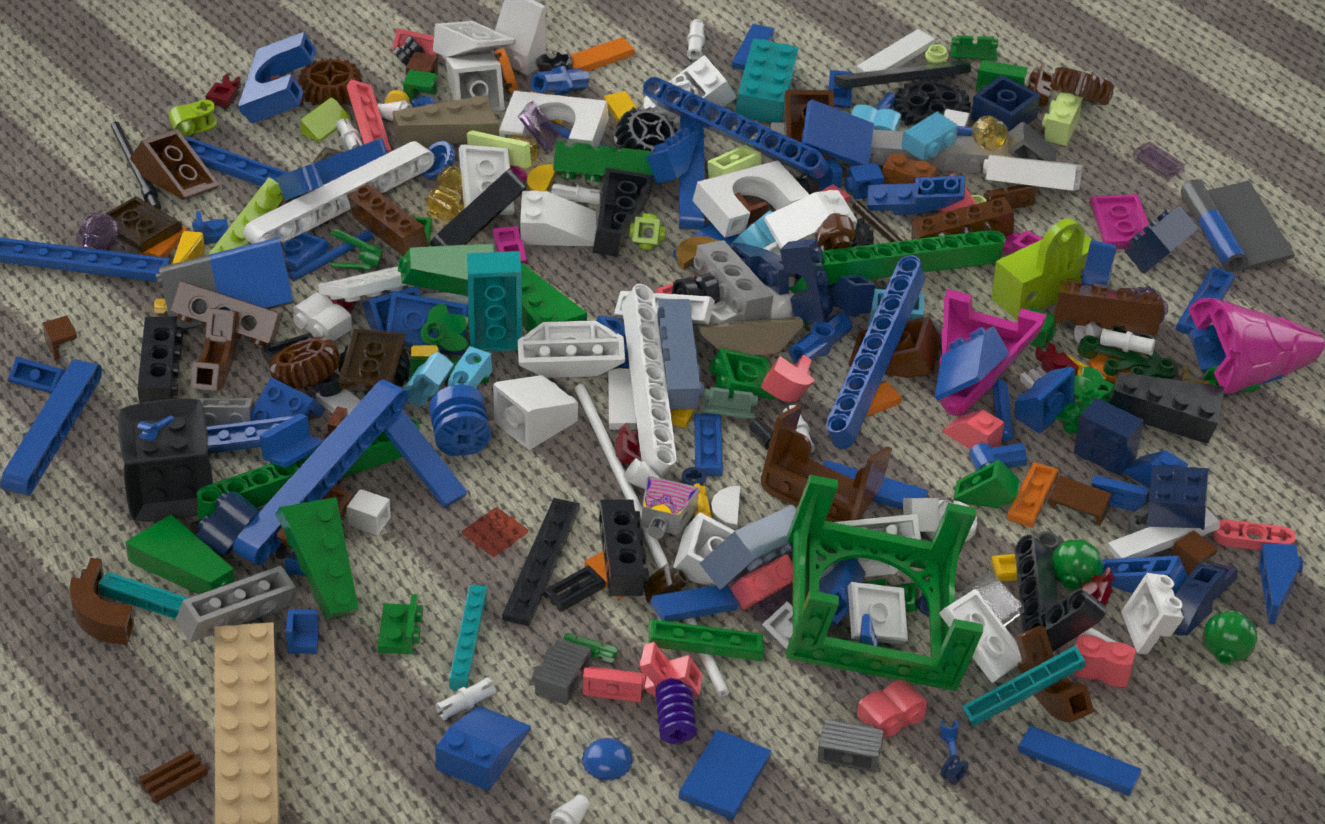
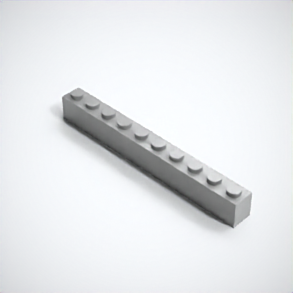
[770,122,1012,173]

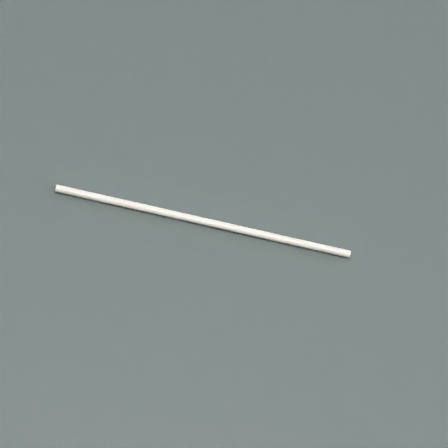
[575,384,729,697]

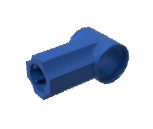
[969,443,1027,471]

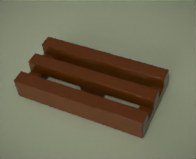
[139,750,208,803]

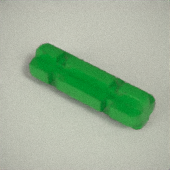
[563,633,618,663]

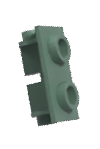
[702,387,758,419]

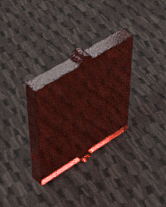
[462,507,529,558]

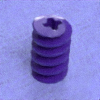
[655,678,697,744]

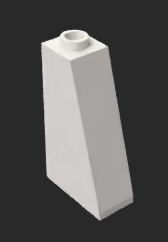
[983,155,1083,191]

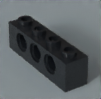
[137,316,183,403]
[598,499,649,596]

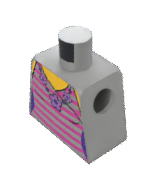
[641,476,699,539]

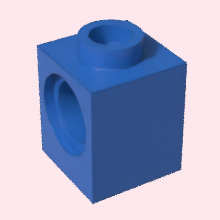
[845,163,884,200]

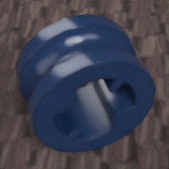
[681,467,706,486]
[940,754,969,785]

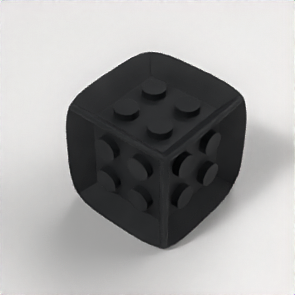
[118,398,213,522]

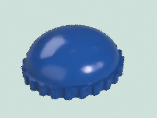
[421,140,455,179]
[582,738,633,781]

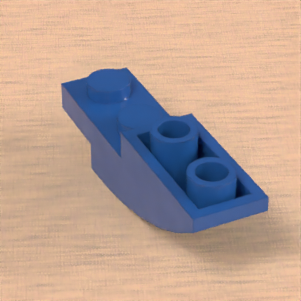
[867,176,966,215]

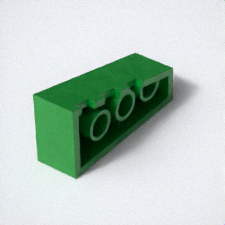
[521,263,587,333]
[275,497,359,620]

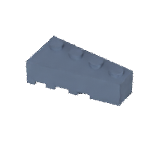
[657,299,704,409]
[699,505,796,590]

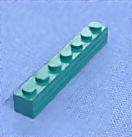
[98,572,188,619]
[449,585,487,690]
[962,646,1086,727]

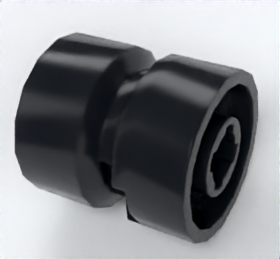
[672,274,720,304]

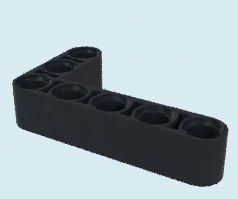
[1015,534,1106,652]

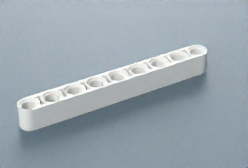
[243,141,435,244]
[622,284,677,479]

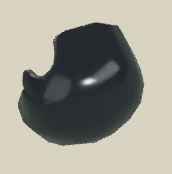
[535,52,574,72]

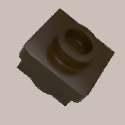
[643,563,689,605]

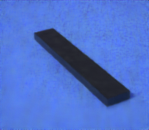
[835,60,971,89]
[502,498,580,626]

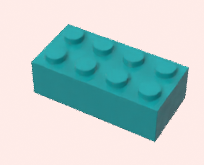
[735,38,799,123]
[467,251,522,351]

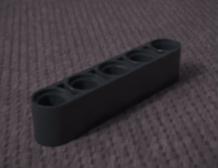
[429,169,527,247]

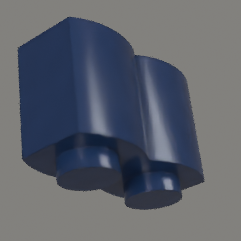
[196,491,260,557]

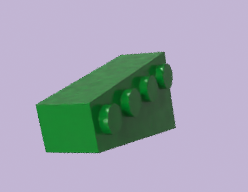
[553,140,655,183]

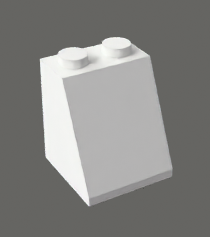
[446,53,505,112]
[493,375,578,450]

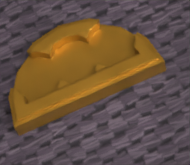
[676,236,718,270]

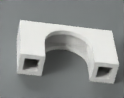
[499,91,609,148]
[693,161,809,238]

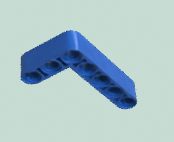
[276,138,388,200]

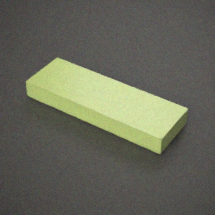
[467,130,531,169]

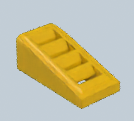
[172,231,205,264]

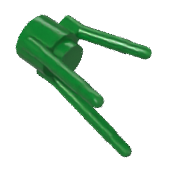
[331,229,383,271]

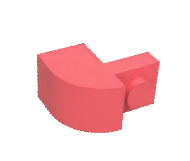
[761,354,815,402]
[640,642,703,697]

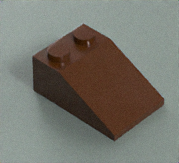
[783,90,836,159]
[130,129,220,200]
[848,317,941,378]

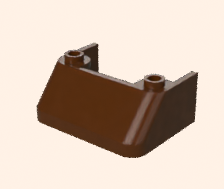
[761,405,892,522]

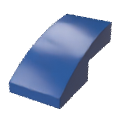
[828,70,853,108]

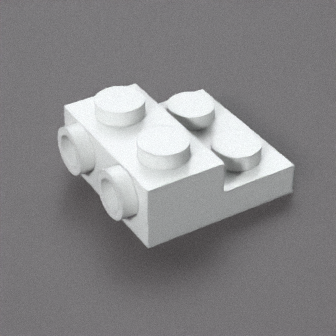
[1121,573,1184,654]

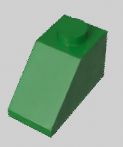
[953,460,1020,508]

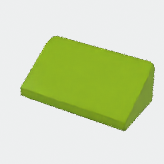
[300,98,351,142]

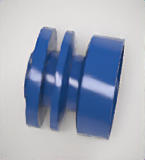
[429,384,491,456]

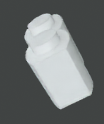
[293,292,352,341]

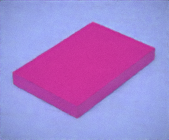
[1089,194,1149,249]

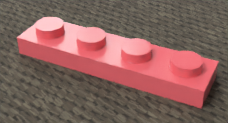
[347,79,391,153]

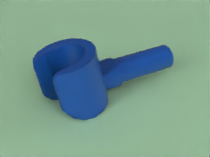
[137,415,174,441]
[940,720,958,756]

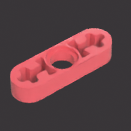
[1213,519,1296,550]

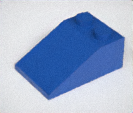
[935,326,1009,401]
[435,706,531,791]

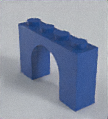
[238,32,317,123]

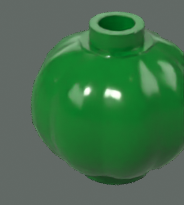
[1053,539,1104,590]
[1203,610,1258,664]

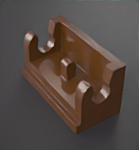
[1048,476,1111,526]

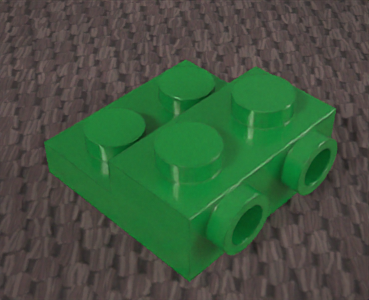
[709,348,776,400]

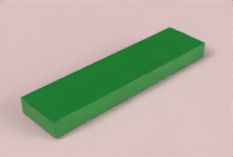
[648,619,764,661]

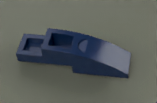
[731,242,789,295]
[1173,562,1238,636]

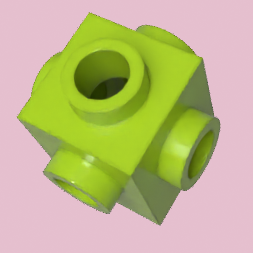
[629,214,666,251]

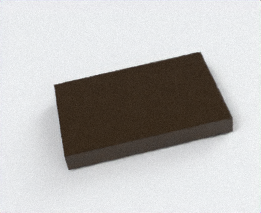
[96,196,183,253]
[338,329,406,391]

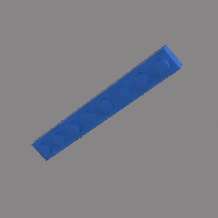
[0,237,170,282]

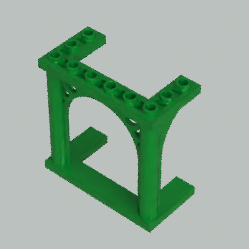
[786,475,983,691]

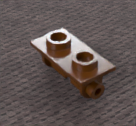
[1027,63,1052,107]
[983,184,1036,209]

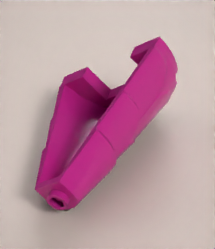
[940,289,1046,415]
[1189,298,1325,394]

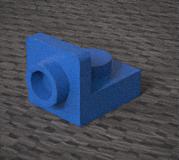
[192,211,229,244]

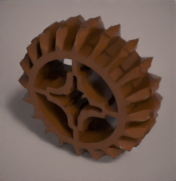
[298,57,363,106]
[1050,67,1114,105]
[269,337,341,389]

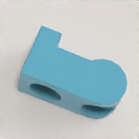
[448,346,492,388]

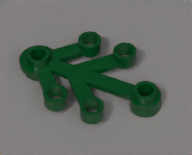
[1077,327,1178,379]

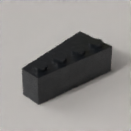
[592,168,654,257]
[1108,372,1224,443]

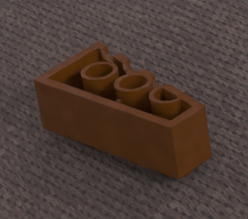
[1054,278,1164,335]

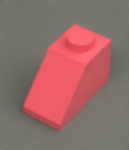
[942,409,1004,449]

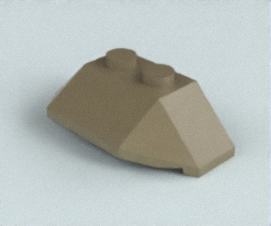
[696,317,803,358]

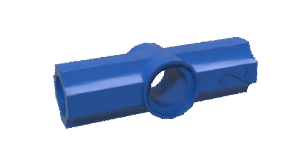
[530,66,590,96]
[789,312,853,364]

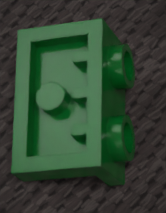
[377,594,423,654]

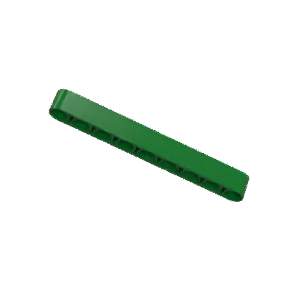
[802,230,1006,285]
[197,419,420,520]

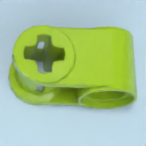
[168,99,217,137]

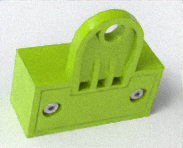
[991,218,1092,321]

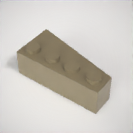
[393,95,499,147]

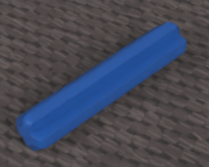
[992,380,1014,442]

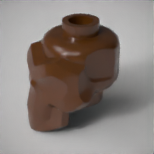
[815,213,855,251]

